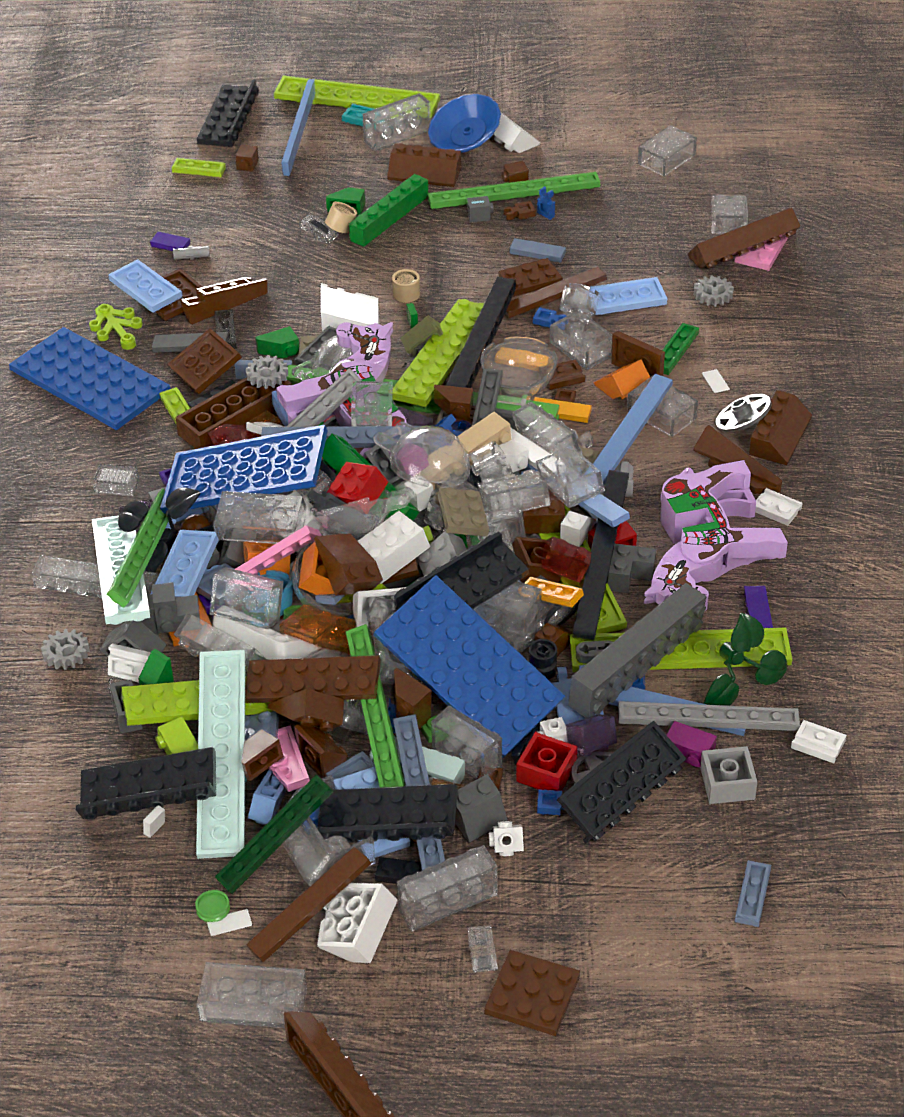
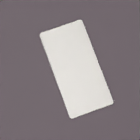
[702,369,730,393]
[207,909,252,936]

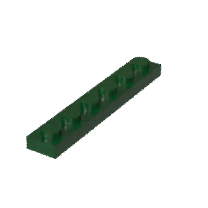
[215,775,334,894]

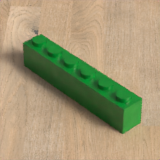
[349,174,428,247]
[322,433,420,521]

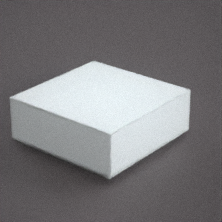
[143,805,165,838]

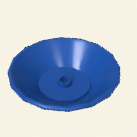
[428,94,501,153]

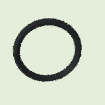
[543,600,580,626]

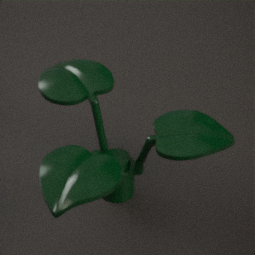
[704,613,788,706]

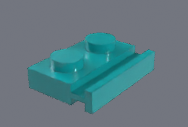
[342,104,382,128]

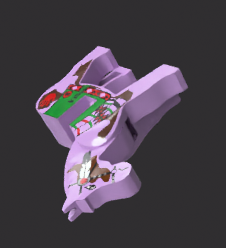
[276,322,407,472]
[644,460,788,611]

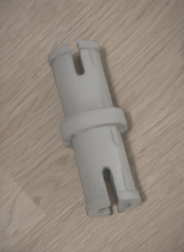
[173,246,210,260]

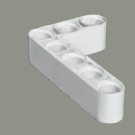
[212,609,324,660]

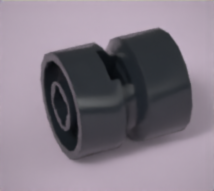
[529,639,557,680]

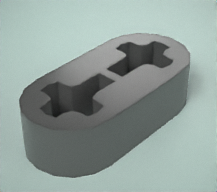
[576,641,613,664]

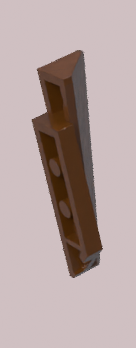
[180,277,268,325]
[693,425,782,494]

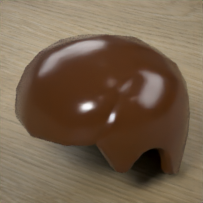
[180,514,211,531]

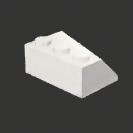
[321,283,380,332]
[317,883,397,963]

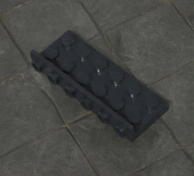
[196,80,259,147]
[394,531,529,610]
[557,720,687,844]
[76,747,216,820]
[312,784,458,844]

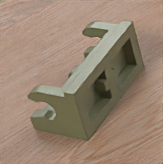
[401,315,443,357]

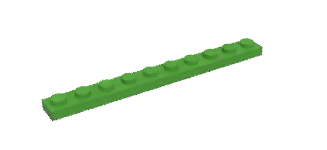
[428,172,600,209]
[106,488,168,608]
[346,624,405,788]

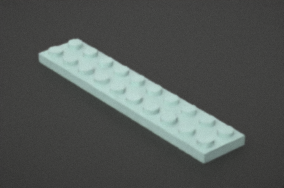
[92,515,150,625]
[196,650,245,859]

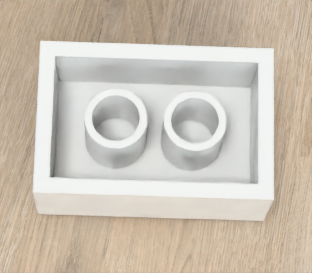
[358,511,430,584]

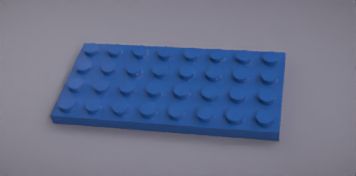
[9,327,170,430]
[160,425,328,514]
[373,575,565,758]

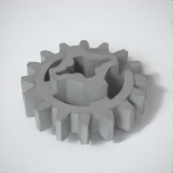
[693,275,734,307]
[246,355,288,389]
[41,629,90,670]

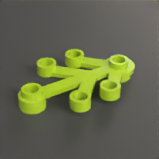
[89,304,143,350]

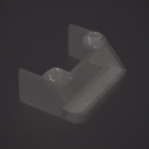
[282,775,375,886]

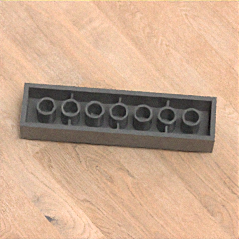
[568,583,707,720]

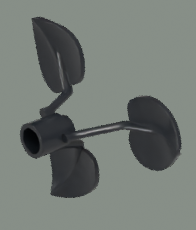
[118,487,201,577]

